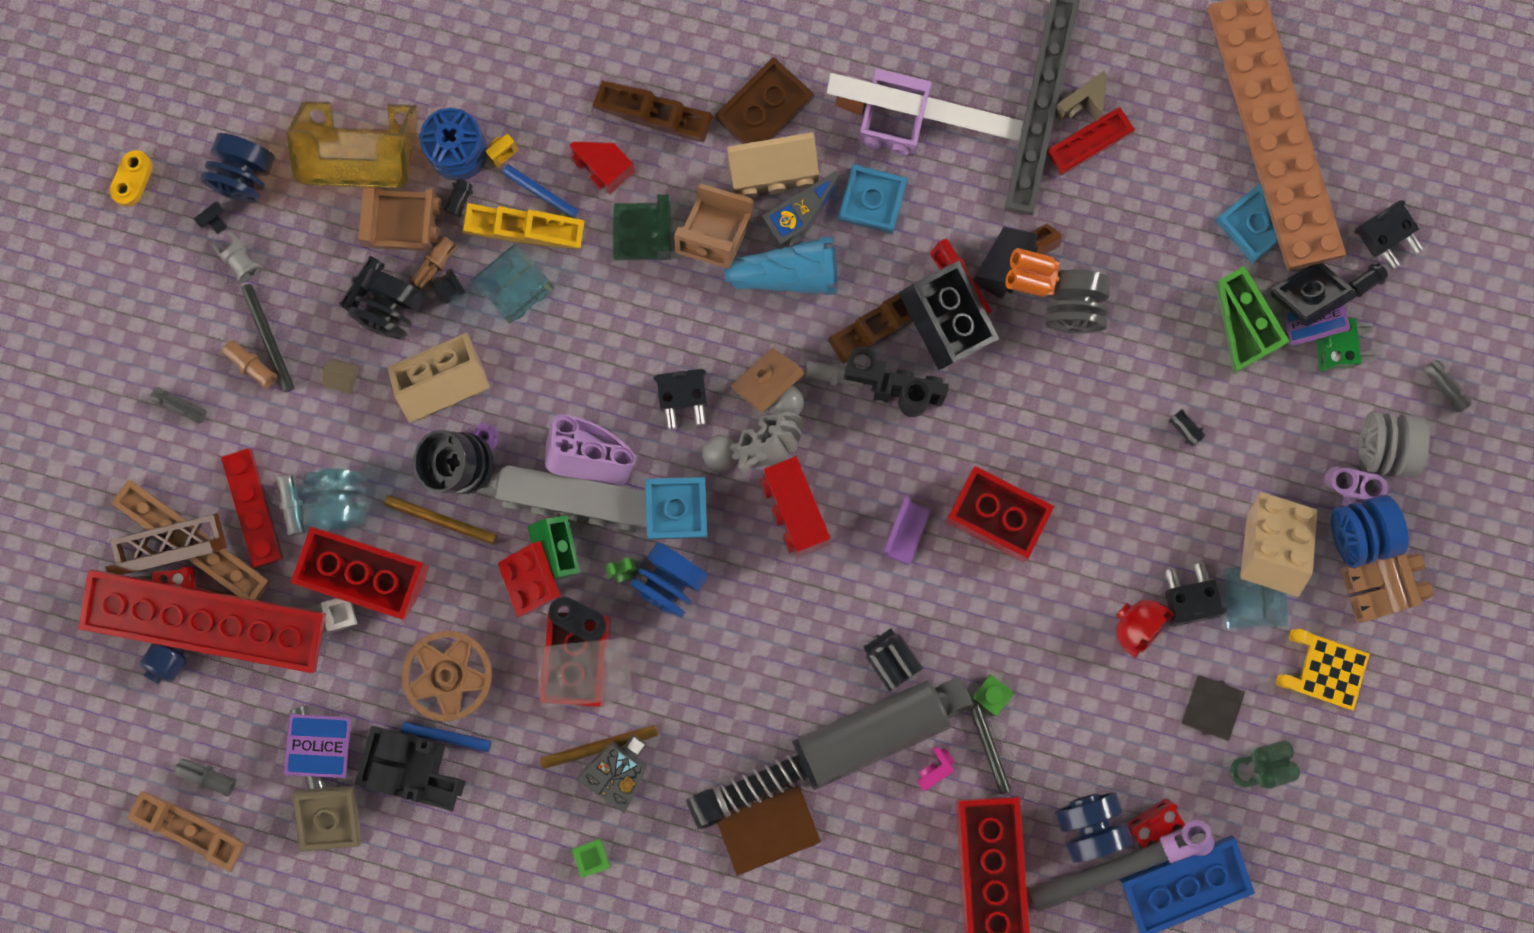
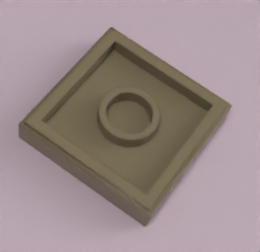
[292,786,362,851]

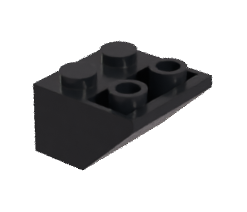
[973,227,1039,299]

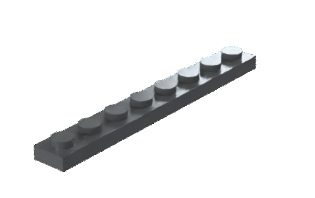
[1004,0,1080,216]

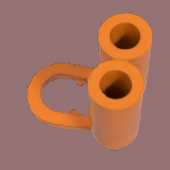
[1006,248,1060,297]

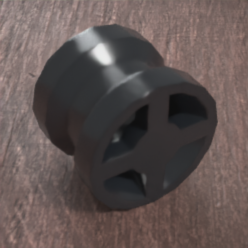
[431,268,466,304]

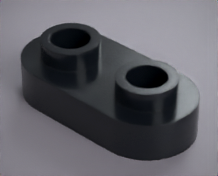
[549,597,607,641]

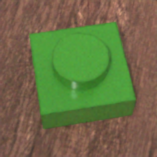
[972,674,1014,717]
[572,838,611,878]

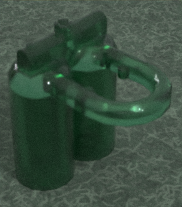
[1230,740,1300,789]

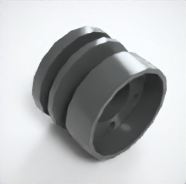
[1045,270,1110,334]

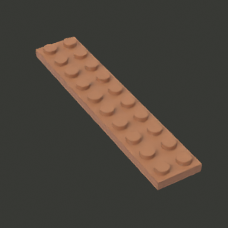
[1207,0,1346,271]

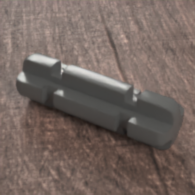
[1424,360,1472,412]
[150,387,207,424]

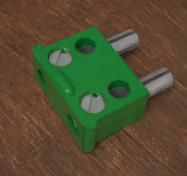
[1316,318,1377,372]

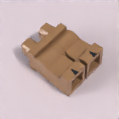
[1340,553,1434,623]

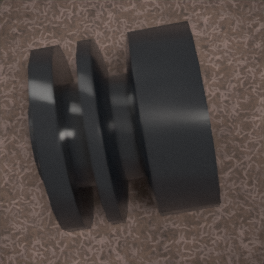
[348,269,425,341]
[413,430,494,494]

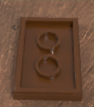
[714,56,814,144]
[717,785,821,876]

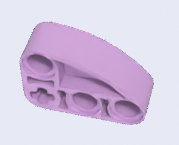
[545,414,636,485]

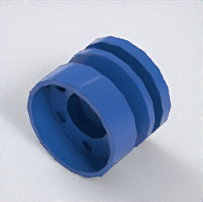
[419,107,487,181]
[1331,495,1409,568]
[630,542,709,618]

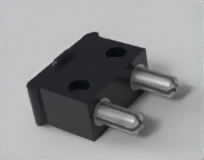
[1354,200,1423,270]
[653,369,707,430]
[1165,562,1227,627]

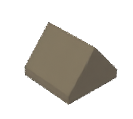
[323,359,359,394]

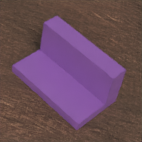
[882,496,931,565]

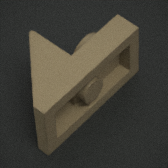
[1055,71,1107,121]

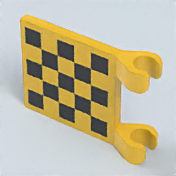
[1275,629,1370,711]

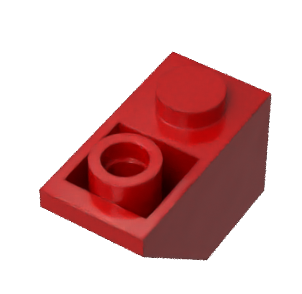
[569,141,635,194]

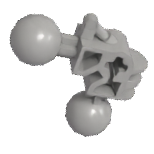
[702,385,804,473]

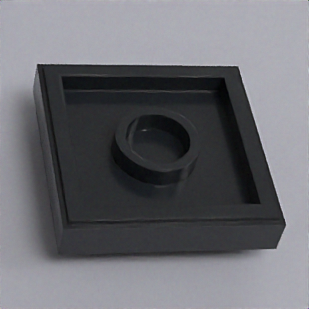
[1271,263,1356,326]

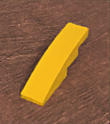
[462,203,585,249]

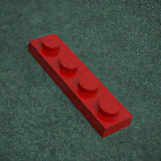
[221,448,284,569]

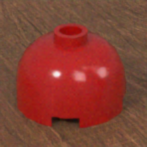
[1116,599,1174,659]

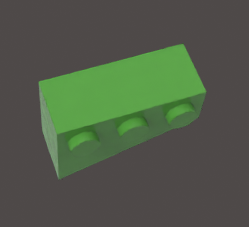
[1215,266,1290,375]

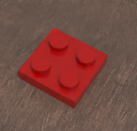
[498,541,561,618]

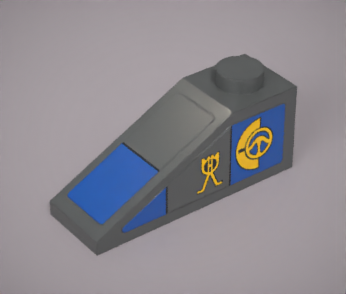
[762,171,839,249]

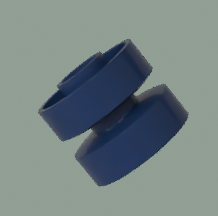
[1055,792,1134,863]

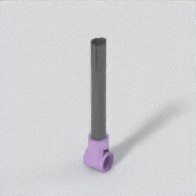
[1029,820,1214,912]

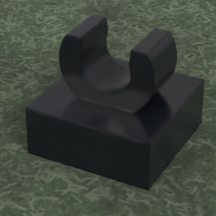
[193,201,228,234]

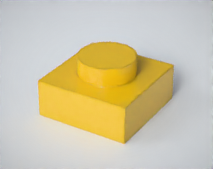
[485,133,519,168]

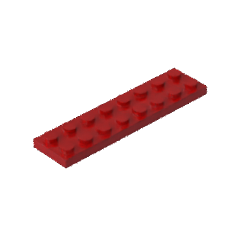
[78,569,326,674]

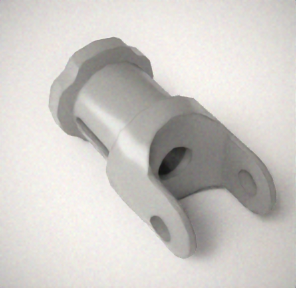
[212,229,261,283]

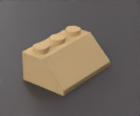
[727,132,819,198]
[387,332,490,423]

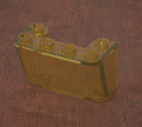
[286,101,418,188]

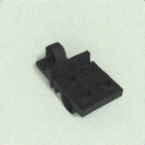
[843,347,949,417]
[355,725,466,811]

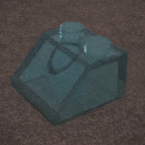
[471,244,554,324]

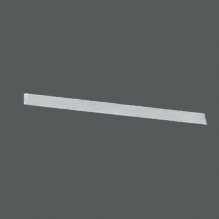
[827,73,1023,141]

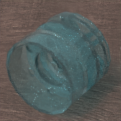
[303,468,367,529]

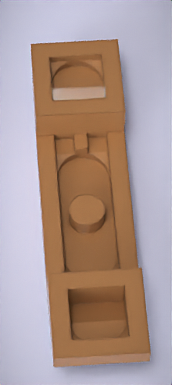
[127,791,246,872]

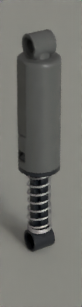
[686,677,974,830]

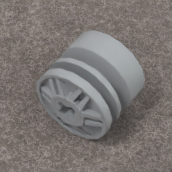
[1359,411,1430,478]

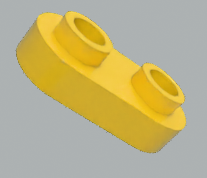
[110,150,153,207]

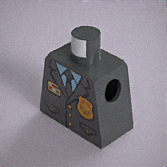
[577,734,647,813]

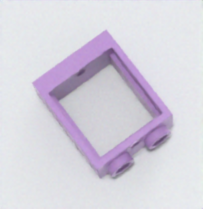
[859,68,932,156]

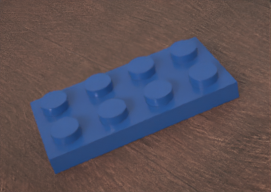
[1119,835,1255,933]

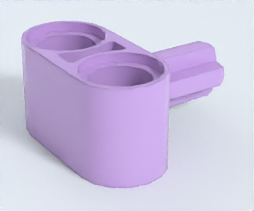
[1324,466,1388,506]

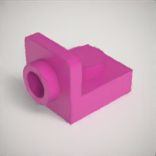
[916,746,955,791]

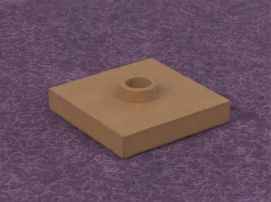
[730,347,805,413]

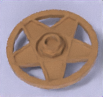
[402,631,492,721]

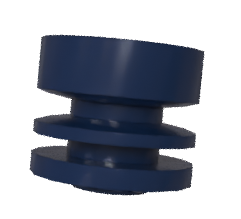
[199,133,275,203]

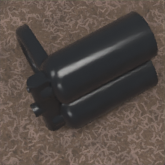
[863,628,923,692]

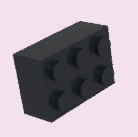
[898,261,1000,370]

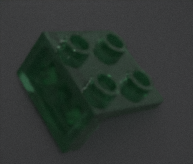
[613,194,671,261]

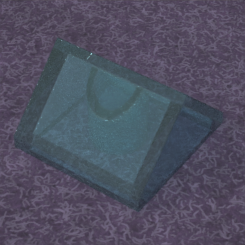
[1224,567,1288,628]

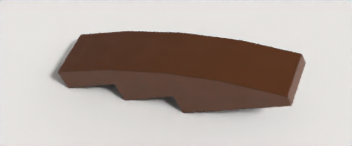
[592,80,713,143]
[828,293,913,364]

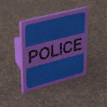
[1284,305,1351,346]
[284,714,351,778]

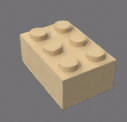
[1240,492,1317,597]

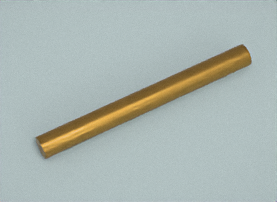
[384,495,498,545]
[540,724,659,769]

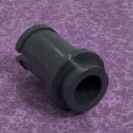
[443,178,474,217]
[1348,263,1388,298]
[1168,409,1206,447]

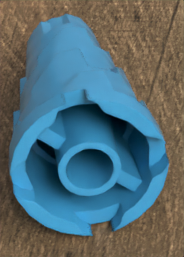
[724,236,838,296]

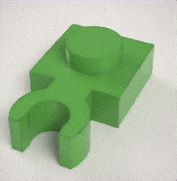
[605,557,639,583]

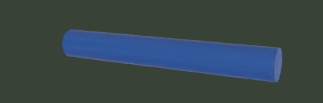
[502,164,579,218]
[401,721,492,752]

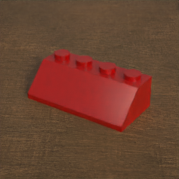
[290,526,430,620]

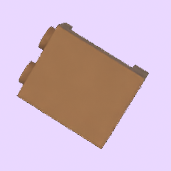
[358,184,441,252]
[674,184,753,269]

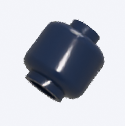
[140,643,187,685]

